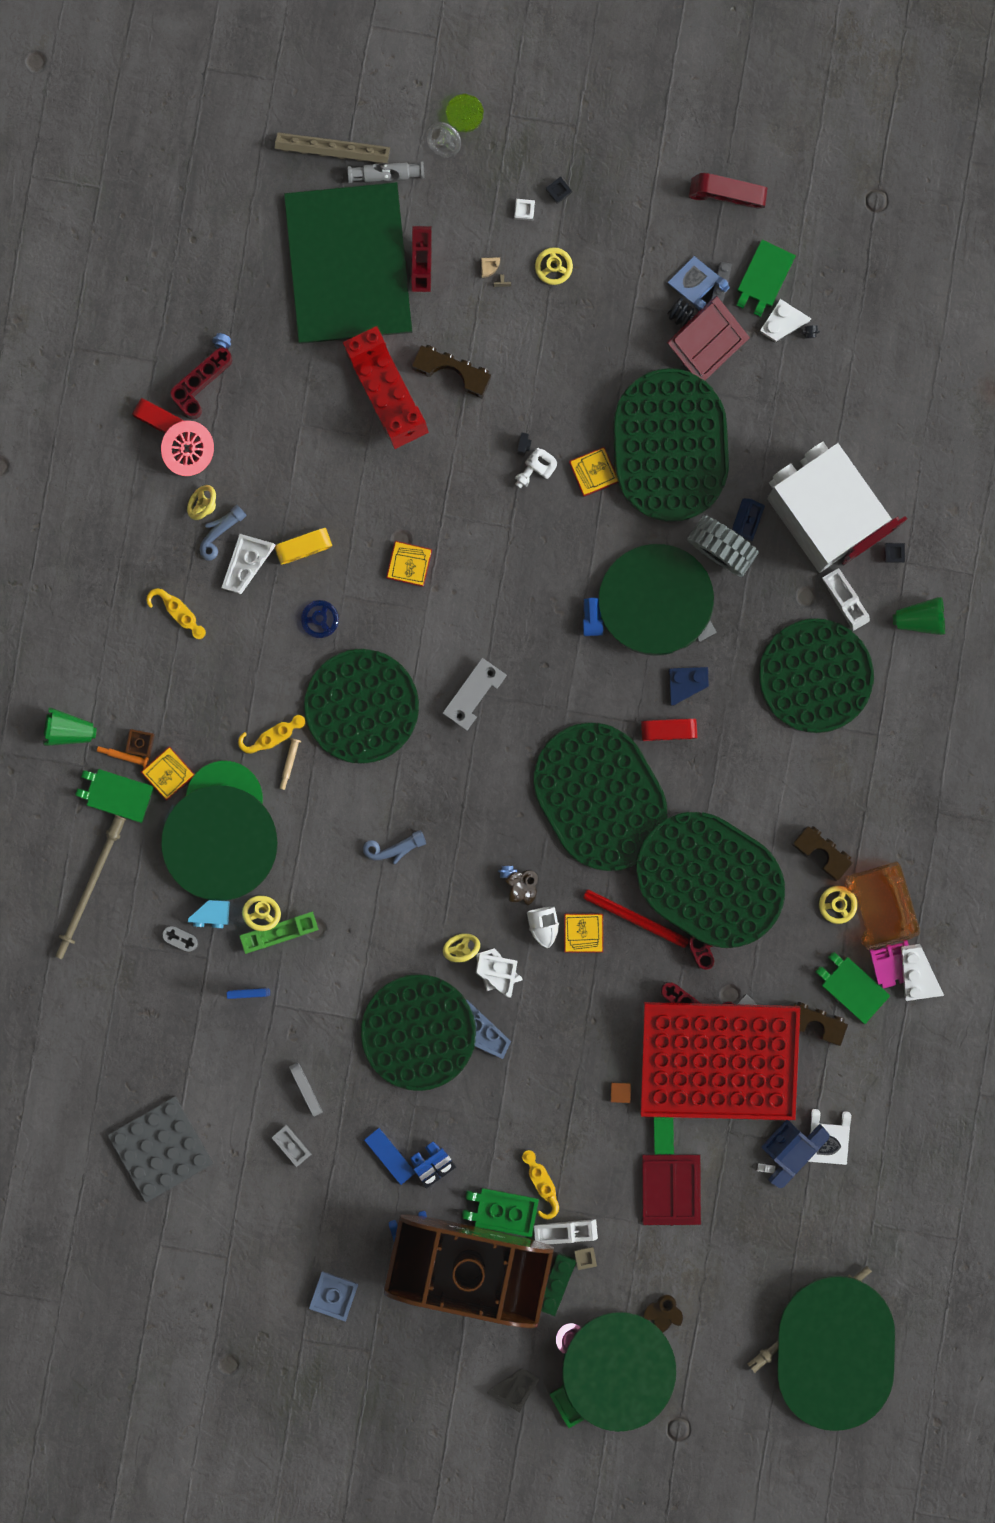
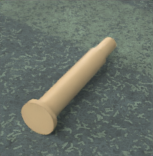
[280,738,301,790]

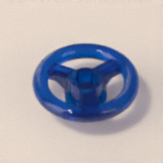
[301,600,339,638]

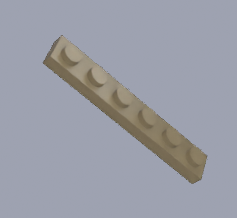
[275,133,390,164]

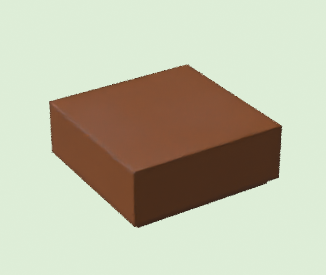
[611,1083,631,1103]

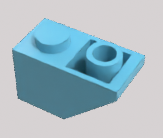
[188,900,230,928]

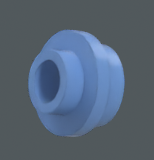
[212,333,231,349]

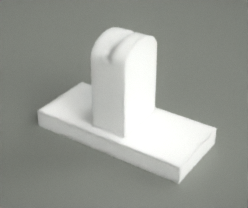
[757,1163,775,1173]

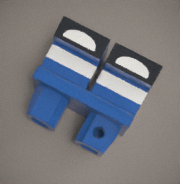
[410,1141,456,1189]

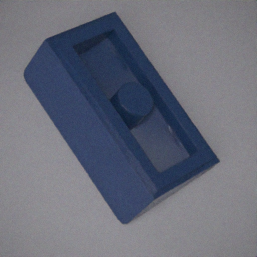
[732,498,765,541]

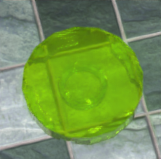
[446,94,484,132]

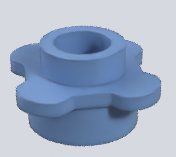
[498,866,517,878]

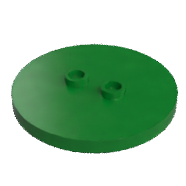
[186,761,263,804]

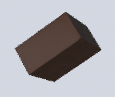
[125,729,155,758]

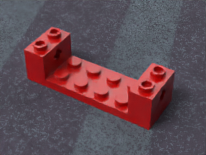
[343,326,429,449]

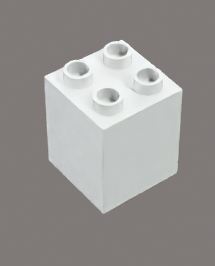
[767,442,892,573]

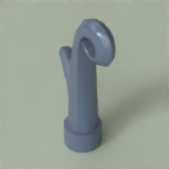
[200,505,247,560]
[363,830,427,864]

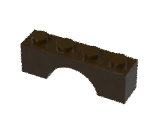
[412,345,491,399]

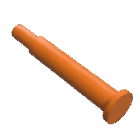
[97,746,149,768]

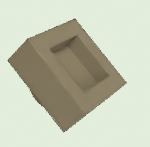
[574,1247,597,1270]

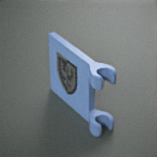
[668,256,730,311]

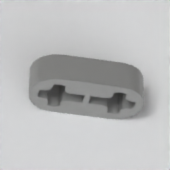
[163,926,198,952]

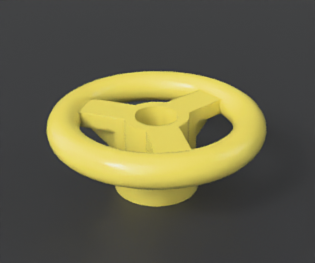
[535,248,573,285]
[187,485,216,520]
[819,886,857,924]
[242,896,281,931]
[443,934,480,962]

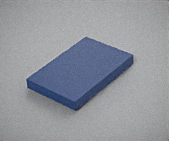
[227,988,270,999]

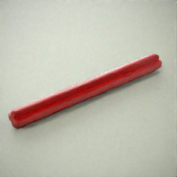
[583,890,689,948]

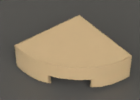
[481,258,500,278]

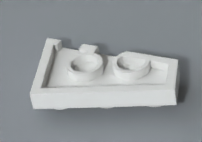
[222,534,276,594]
[901,944,944,1001]

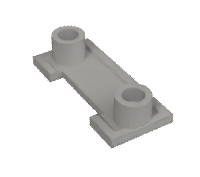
[443,658,507,731]

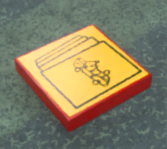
[569,447,618,497]
[386,541,432,587]
[141,746,195,801]
[564,914,603,952]

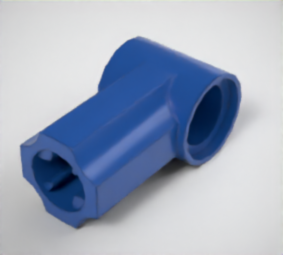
[583,598,603,636]

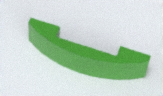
[240,912,319,954]

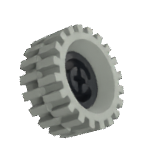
[687,515,759,577]

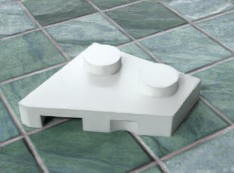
[476,954,517,998]

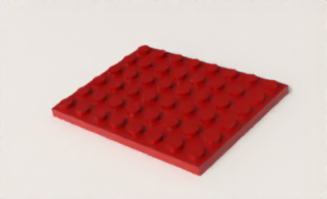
[641,1002,800,1120]

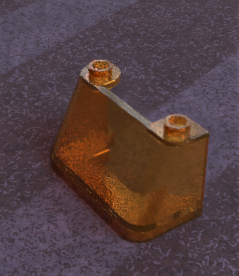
[845,861,920,951]

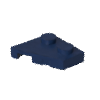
[669,667,709,706]

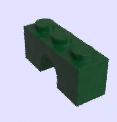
[541,1252,576,1316]

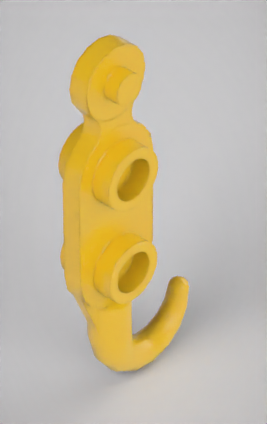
[146,588,206,639]
[238,715,305,754]
[522,1150,559,1219]

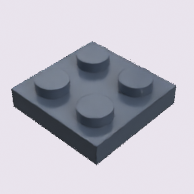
[309,1271,358,1322]

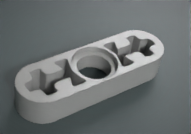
[289,1062,323,1117]

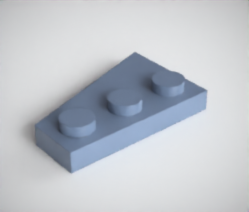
[467,1000,511,1059]

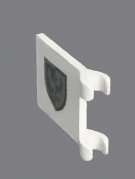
[808,1109,851,1165]

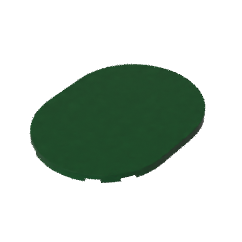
[613,368,729,522]
[534,723,668,871]
[637,812,785,948]
[777,1275,895,1431]

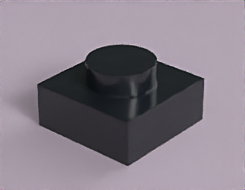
[546,176,572,204]
[517,432,532,456]
[885,543,905,563]

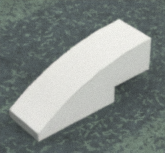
[822,568,870,631]
[534,1219,598,1244]

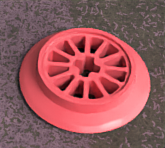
[161,421,214,476]

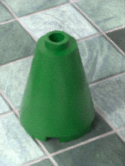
[893,597,945,635]
[43,708,97,746]

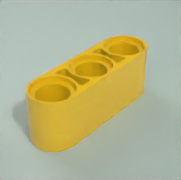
[274,528,332,565]

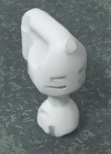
[515,448,557,488]

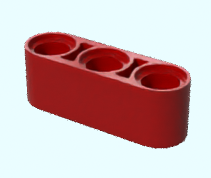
[132,398,185,441]
[641,719,697,741]

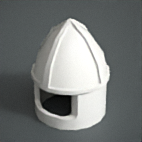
[527,906,559,948]

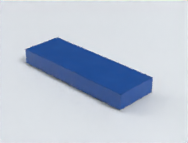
[364,1128,416,1185]

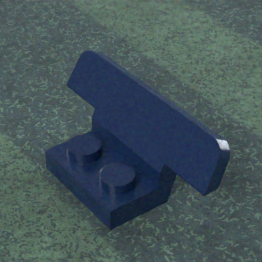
[761,1120,830,1188]

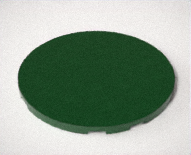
[599,544,714,656]
[759,618,874,733]
[304,649,419,764]
[162,785,278,901]
[361,975,476,1091]
[562,1312,676,1432]

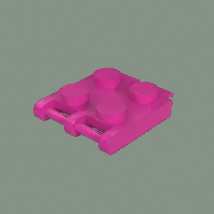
[869,939,909,989]

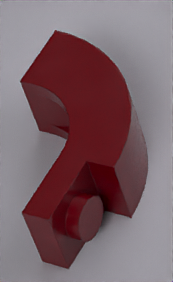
[412,226,432,292]

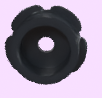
[801,325,820,339]

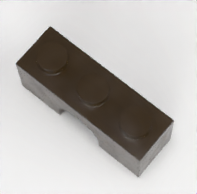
[792,826,853,881]
[791,1002,848,1046]

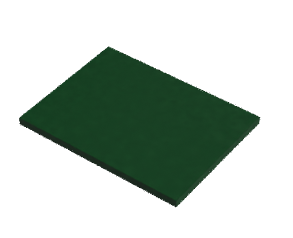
[284,182,413,344]

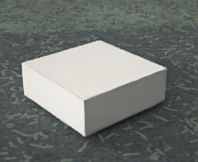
[514,199,535,221]

